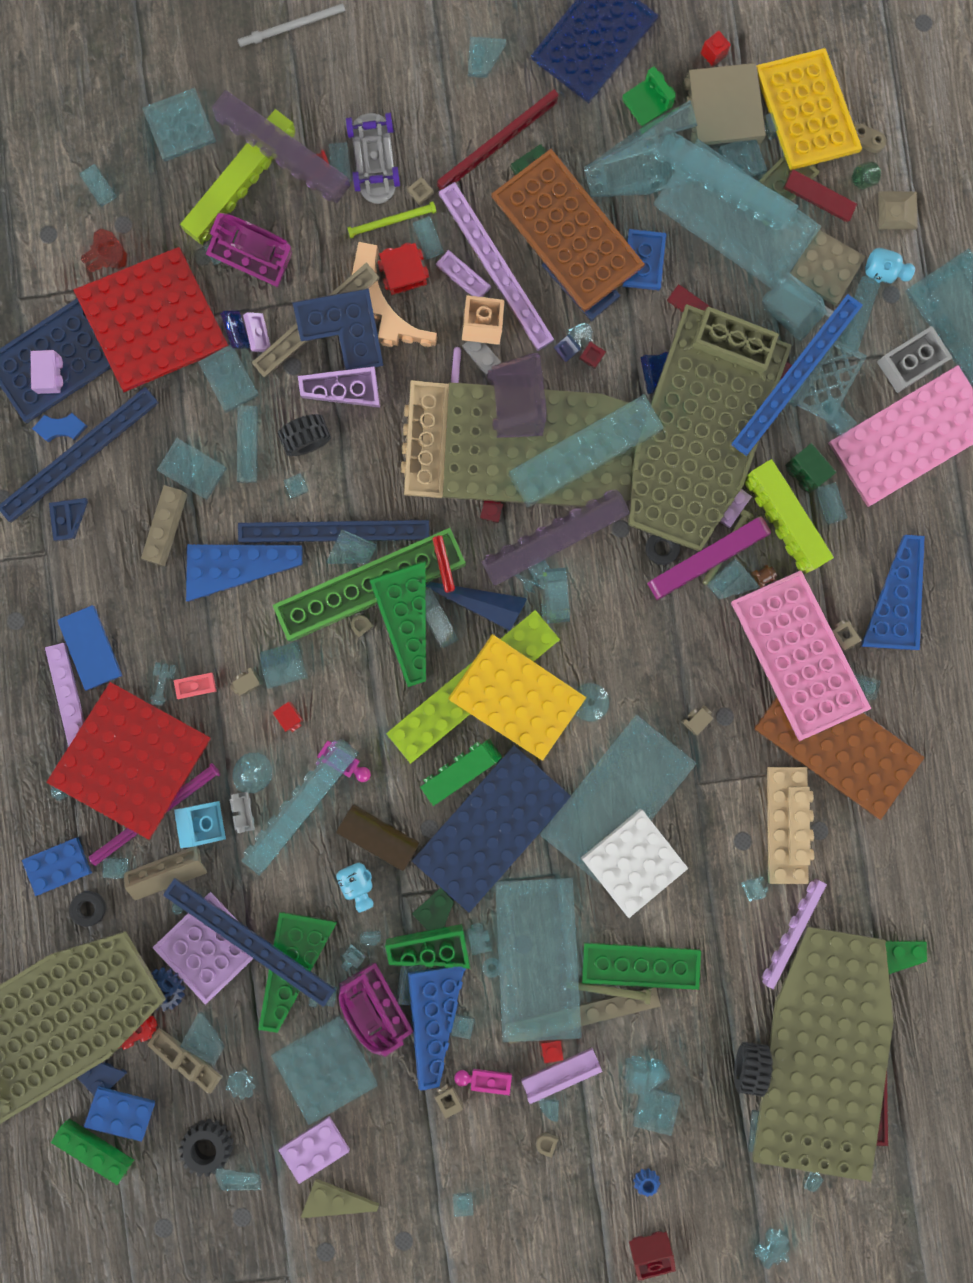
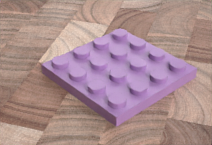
[152,892,254,1005]

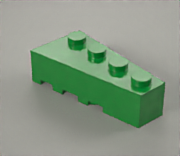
[420,738,502,806]
[385,924,470,968]

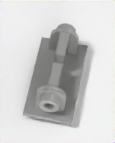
[229,792,255,833]

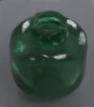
[852,161,881,189]

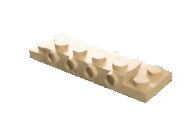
[401,380,449,498]
[767,767,814,884]

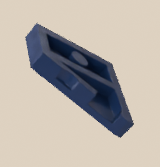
[49,498,88,542]
[77,1062,127,1096]

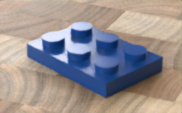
[622,229,666,291]
[22,837,92,896]
[84,1086,155,1142]

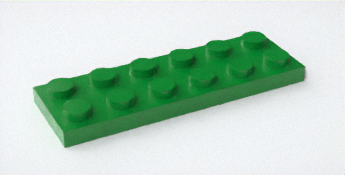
[582,942,701,990]

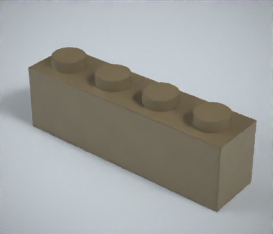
[141,485,187,566]

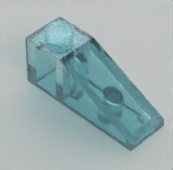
[426,588,459,649]

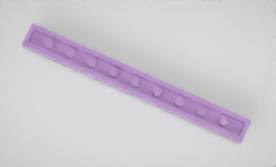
[439,182,554,351]

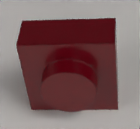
[580,342,606,369]
[480,500,503,523]

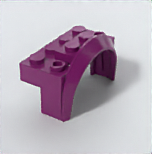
[206,213,293,288]
[339,963,413,1056]

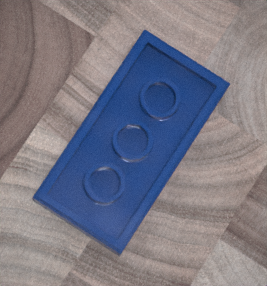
[57,605,123,691]

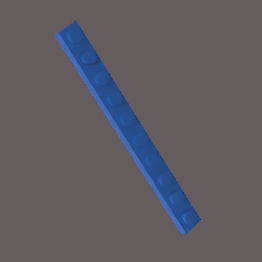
[731,294,863,456]

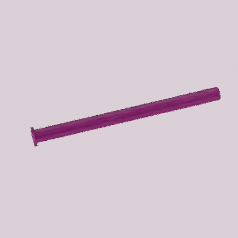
[89,763,221,865]

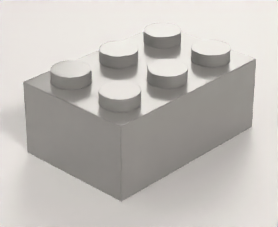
[877,326,953,393]

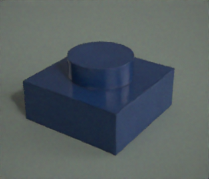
[554,334,581,362]

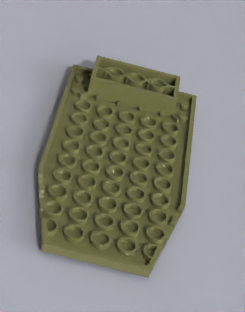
[628,304,792,551]
[443,382,648,508]
[752,926,893,1182]
[0,931,166,1124]

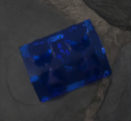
[640,352,669,394]

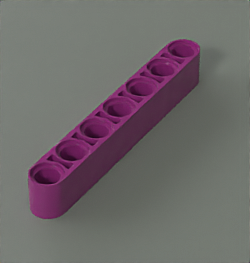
[647,516,772,600]

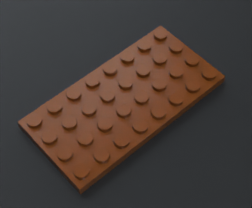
[491,149,645,312]
[754,697,925,820]

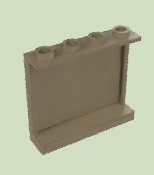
[684,63,766,151]

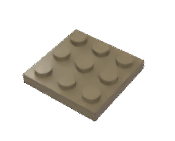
[788,229,866,306]

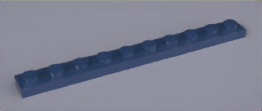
[0,387,159,523]
[238,520,430,543]
[163,878,336,1007]

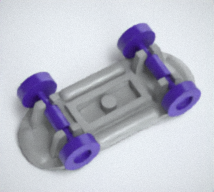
[346,112,400,204]

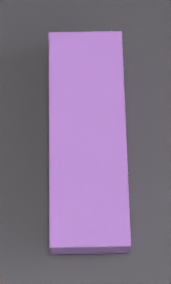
[436,250,491,297]

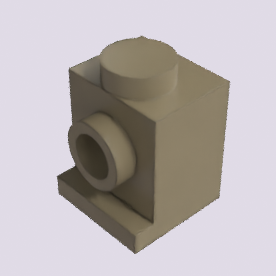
[832,620,862,651]
[230,667,263,696]
[681,705,714,735]
[435,1083,463,1119]

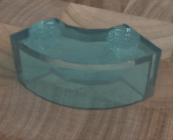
[539,568,570,623]

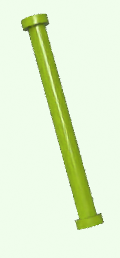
[347,201,436,238]

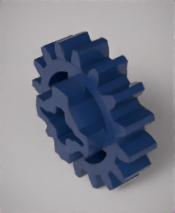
[151,967,186,1011]

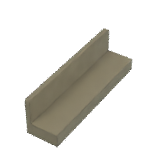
[124,846,207,900]

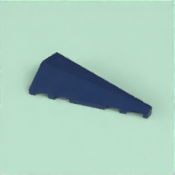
[426,582,527,631]

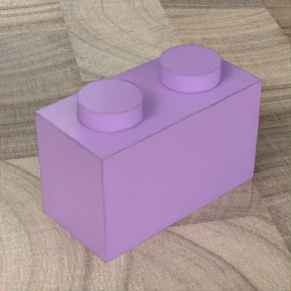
[31,350,63,394]

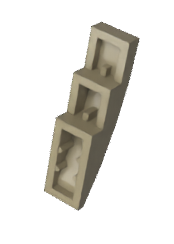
[147,1028,222,1094]

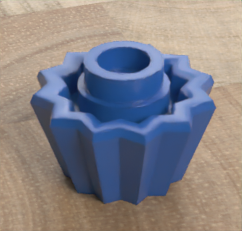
[633,1168,660,1197]

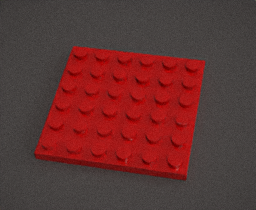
[73,247,229,393]
[46,682,211,840]

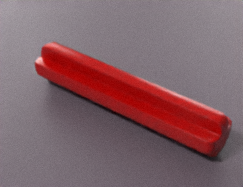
[432,535,455,592]

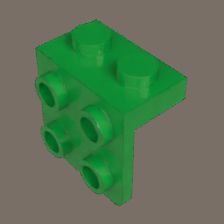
[622,66,676,126]

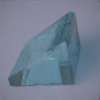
[103,858,128,879]

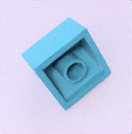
[174,801,226,848]

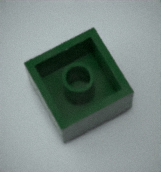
[785,443,836,494]

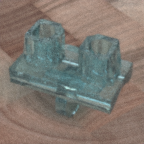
[754,1228,790,1270]

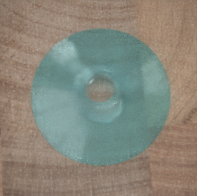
[575,683,609,721]

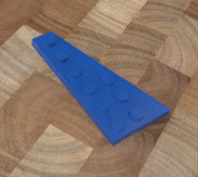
[860,535,925,650]
[186,544,303,602]
[408,966,466,1091]

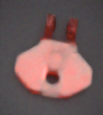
[80,228,128,273]

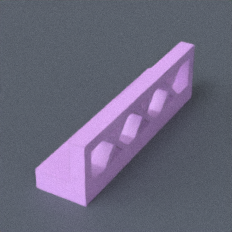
[521,1048,602,1104]

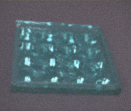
[271,1015,378,1125]

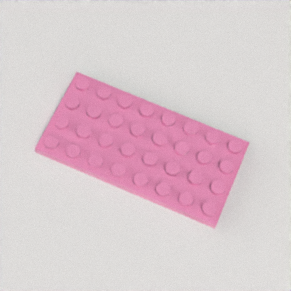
[828,365,973,507]
[731,571,871,741]

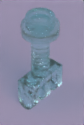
[150,662,176,706]

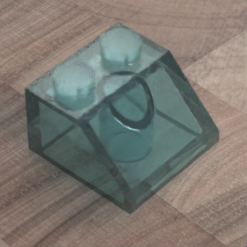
[260,642,307,689]

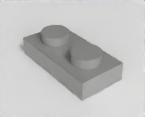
[462,341,501,376]

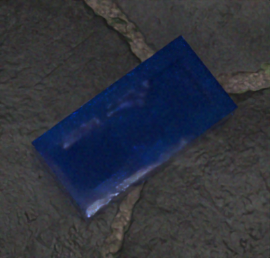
[221,311,250,349]

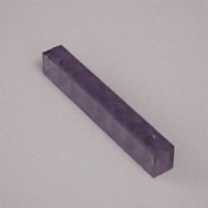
[212,90,350,204]
[481,489,630,586]

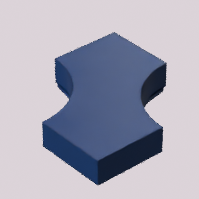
[32,413,88,442]

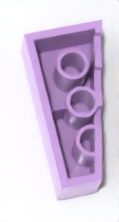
[298,367,380,408]

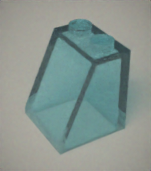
[762,272,827,342]

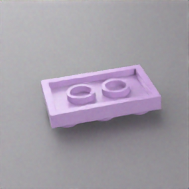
[279,1116,350,1184]

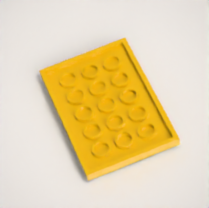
[756,48,862,170]
[448,634,586,761]

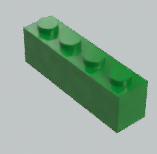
[51,1118,134,1185]

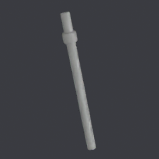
[238,3,345,47]

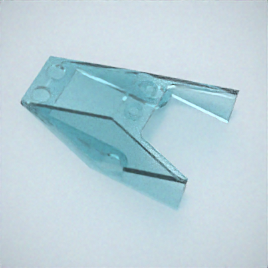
[584,100,704,197]

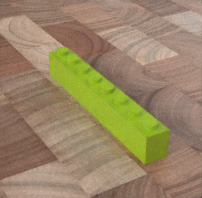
[180,109,295,245]

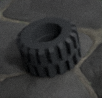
[278,414,331,456]
[734,1042,772,1097]
[179,1119,233,1177]

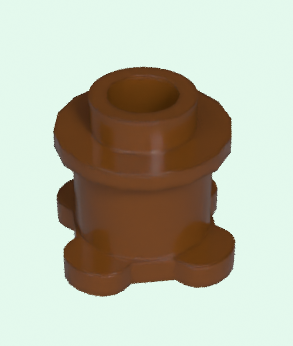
[751,565,777,588]

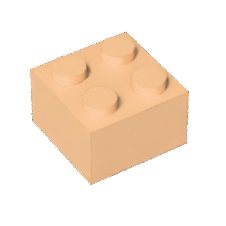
[462,295,504,345]

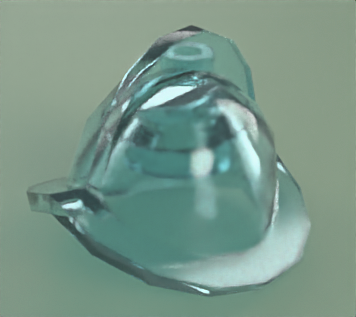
[233,753,272,793]

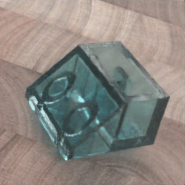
[623,1056,671,1095]

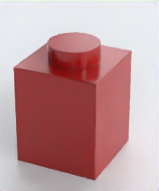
[701,31,731,67]
[273,702,304,733]
[540,1035,564,1064]

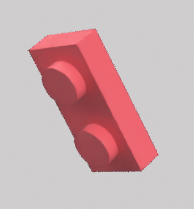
[174,673,217,699]

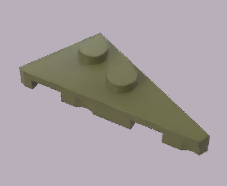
[301,1178,379,1218]

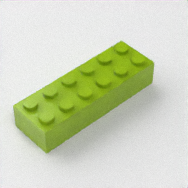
[745,459,834,574]

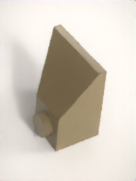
[878,191,917,229]

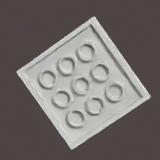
[581,808,688,918]

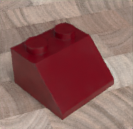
[628,1231,676,1281]

